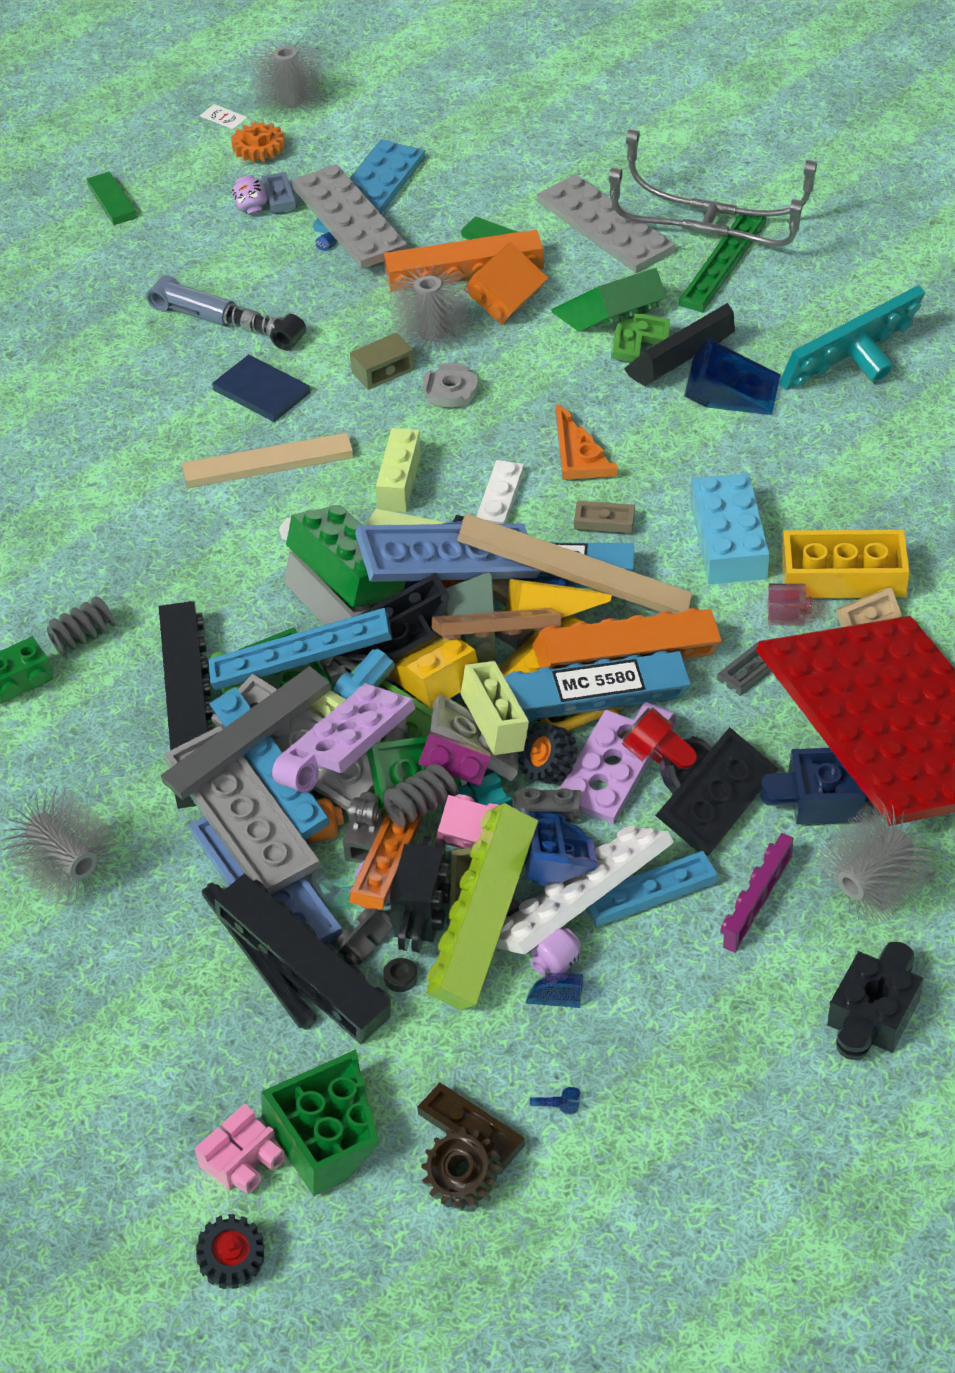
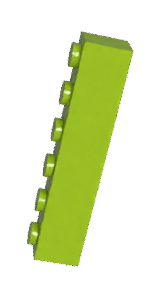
[426,803,538,1010]

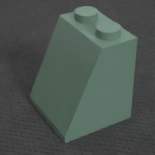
[439,572,496,663]

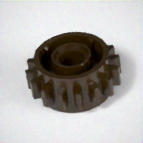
[421,1127,503,1211]

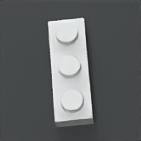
[476,460,524,524]

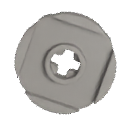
[423,363,478,408]

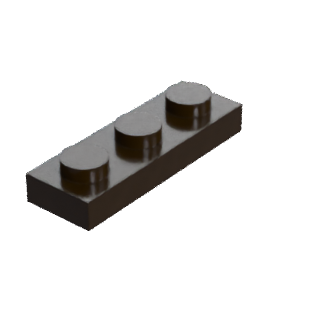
[417,1082,525,1171]

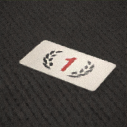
[200,104,247,129]

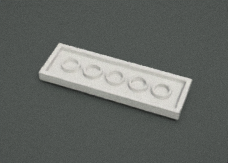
[496,826,674,955]

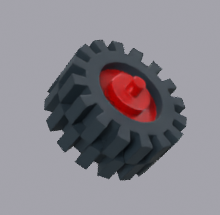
[196,1214,264,1289]

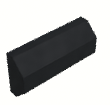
[624,303,735,386]

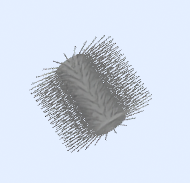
[252,35,326,118]
[388,264,472,357]
[0,786,122,906]
[813,802,939,926]

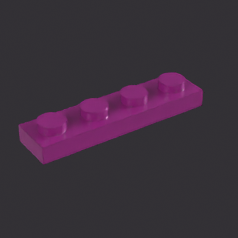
[720,833,794,953]

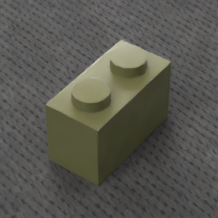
[350,332,415,390]

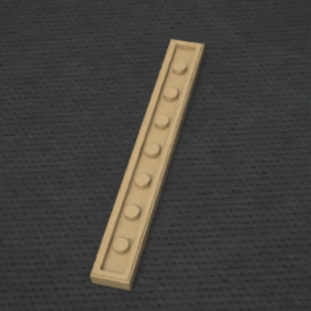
[457,513,692,614]

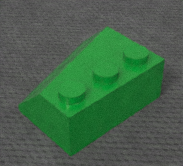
[551,268,667,332]
[262,1049,379,1197]

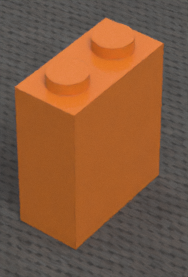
[464,242,548,325]

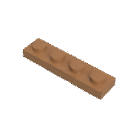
[432,608,561,640]

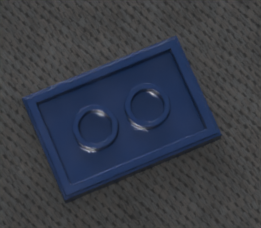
[212,354,310,422]

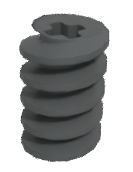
[47,596,115,656]
[383,764,458,828]

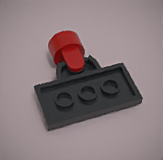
[621,707,779,856]

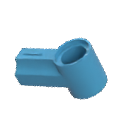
[333,649,395,699]

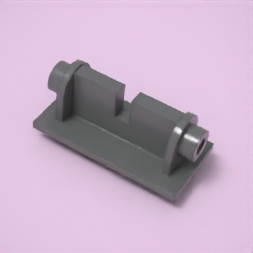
[514,788,582,822]
[335,908,393,966]

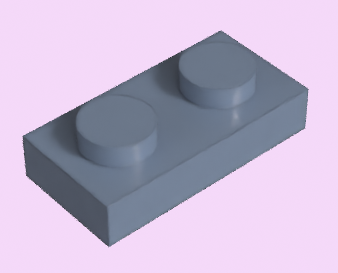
[261,172,296,213]

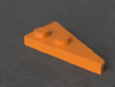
[555,405,617,480]

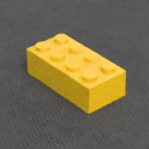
[781,530,909,599]

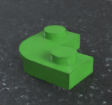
[611,314,670,362]

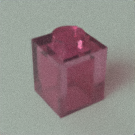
[767,583,812,626]

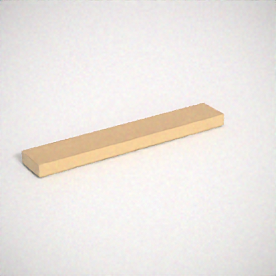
[182,433,353,488]

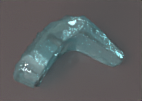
[310,870,355,913]

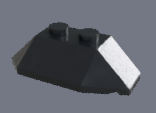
[340,573,450,663]

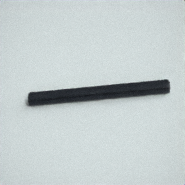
[202,882,316,1030]

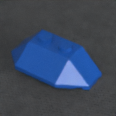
[524,811,597,885]

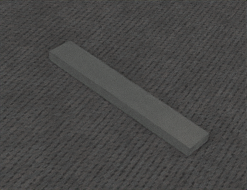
[160,666,331,800]

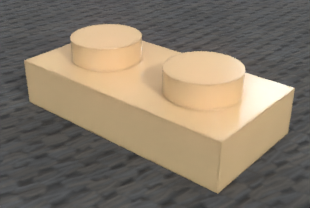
[835,587,902,627]

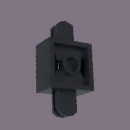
[390,837,450,953]
[827,942,924,1060]

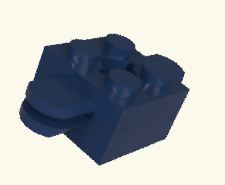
[760,748,870,824]

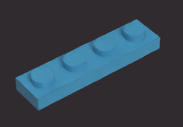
[586,851,718,927]

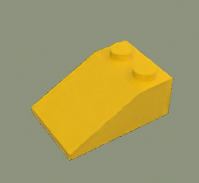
[505,579,612,618]
[388,638,478,709]

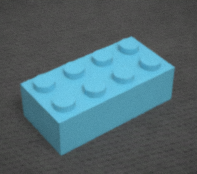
[690,473,769,585]

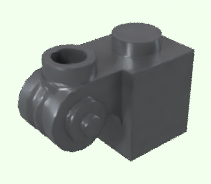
[343,792,385,863]

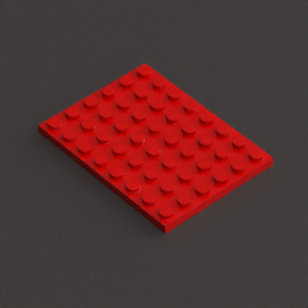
[756,616,955,826]

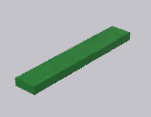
[679,214,766,313]

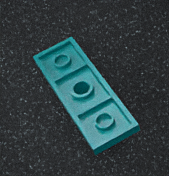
[779,285,926,390]

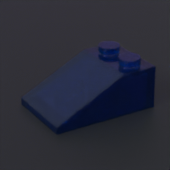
[684,338,781,415]

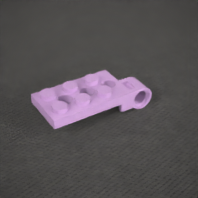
[272,683,415,793]
[560,702,677,824]

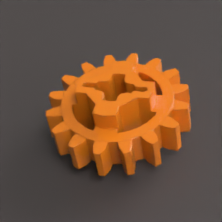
[231,121,285,163]

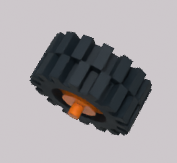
[518,723,578,784]

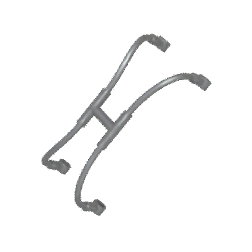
[609,129,817,247]

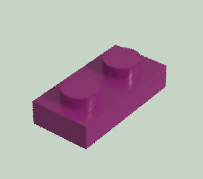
[418,731,491,786]

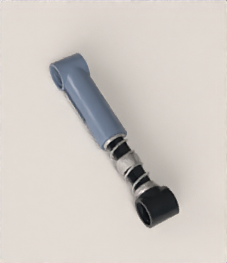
[146,275,307,351]

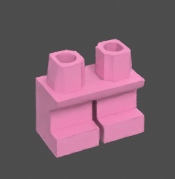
[194,1104,286,1194]

